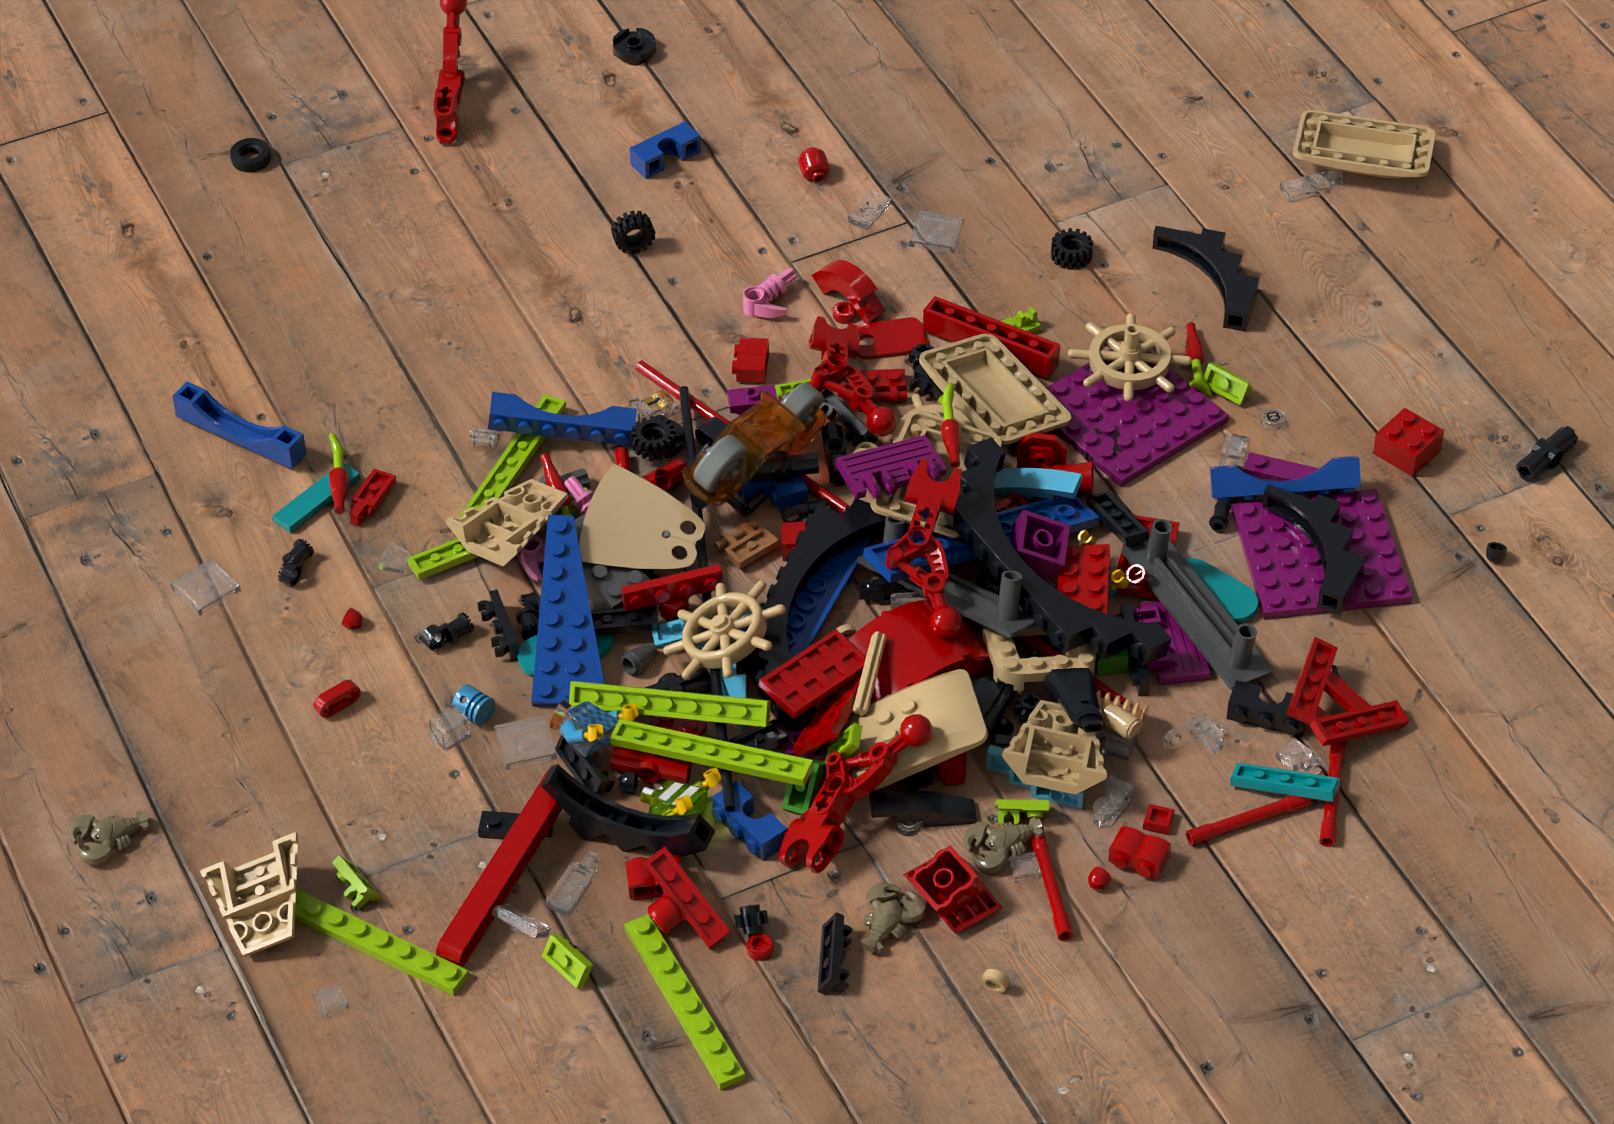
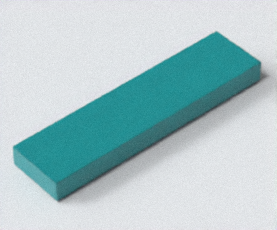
[272,462,360,533]
[1230,763,1340,802]

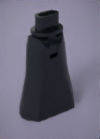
[1044,668,1104,733]

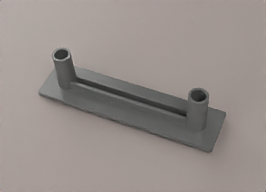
[857,516,1036,638]
[1121,519,1273,690]

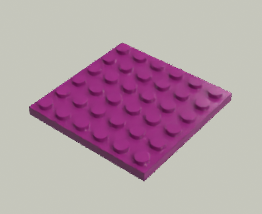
[1046,349,1229,487]
[1231,489,1413,620]

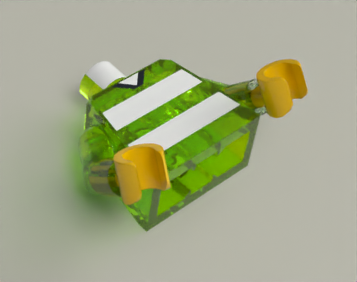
[640,768,721,816]

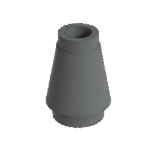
[621,642,658,675]

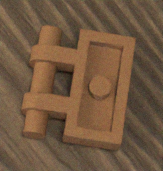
[714,520,779,570]

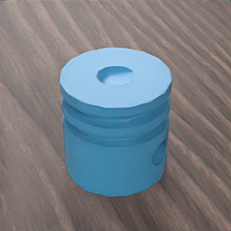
[452,684,495,726]

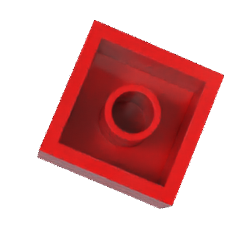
[1373,407,1444,477]

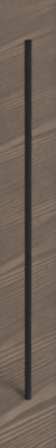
[679,386,735,812]

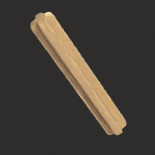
[853,631,887,716]

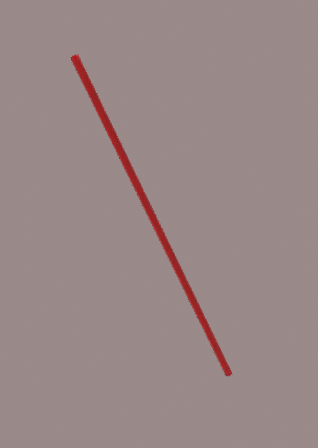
[635,360,1126,705]

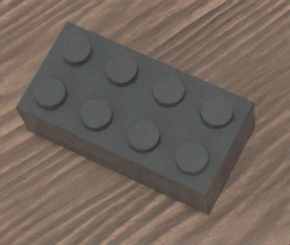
[574,513,650,610]

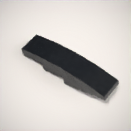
[869,790,977,827]

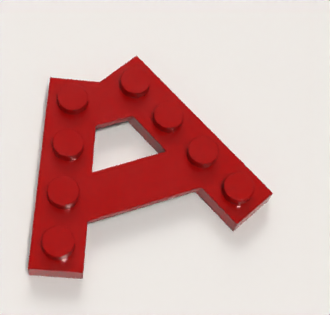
[1286,637,1410,746]

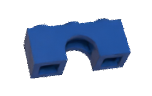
[630,121,701,179]
[712,781,787,861]

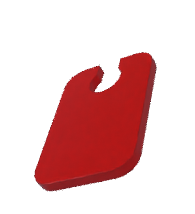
[856,317,927,360]

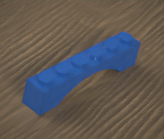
[172,381,307,469]
[488,392,637,446]
[1209,456,1361,502]

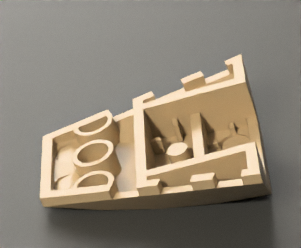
[445,479,568,566]
[1002,700,1107,795]
[199,832,299,957]

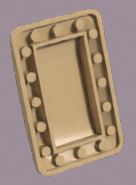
[1293,110,1436,179]
[919,334,1071,445]
[870,410,1002,538]
[827,669,988,791]

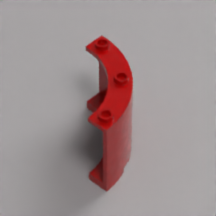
[848,599,992,703]

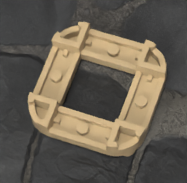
[983,626,1096,691]

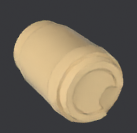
[1102,704,1143,740]

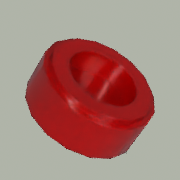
[833,302,856,324]
[747,933,774,961]

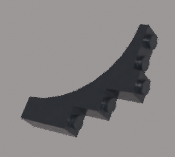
[1152,226,1259,332]
[1262,484,1366,615]
[541,764,715,858]

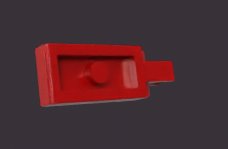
[349,469,397,526]

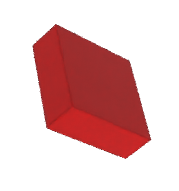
[1142,804,1175,835]

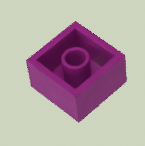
[1010,510,1070,581]

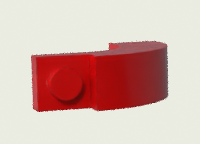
[811,260,886,323]

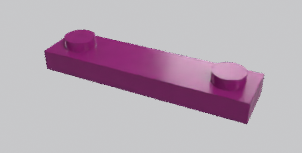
[1244,452,1340,493]

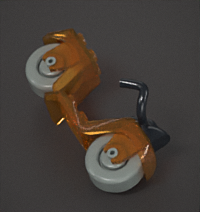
[683,382,826,517]

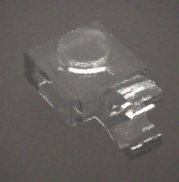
[1276,738,1322,775]

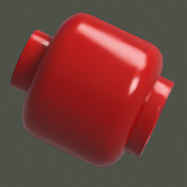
[798,147,830,182]

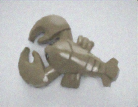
[69,811,150,865]
[964,817,1044,874]
[861,883,926,953]

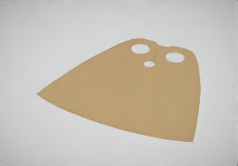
[579,464,705,569]

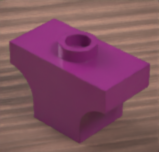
[727,385,778,426]

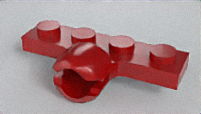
[621,564,723,621]
[643,846,731,949]

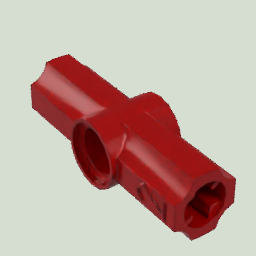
[641,458,688,491]
[610,746,692,784]

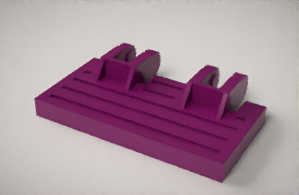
[835,435,947,499]
[1133,601,1210,685]

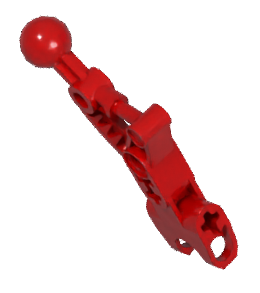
[434,0,468,144]
[808,316,897,437]
[885,458,962,638]
[779,714,933,874]

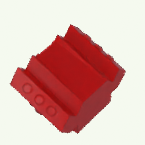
[903,845,1003,934]

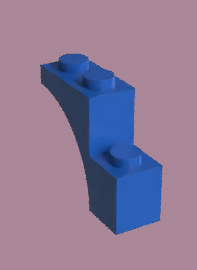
[732,465,808,513]

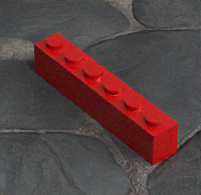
[923,296,1060,379]

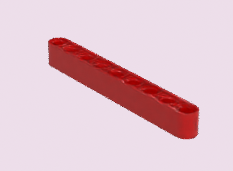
[436,770,575,966]

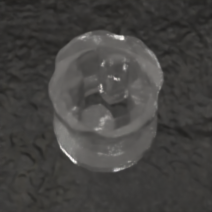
[470,425,498,449]

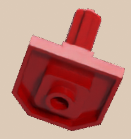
[1017,433,1068,469]

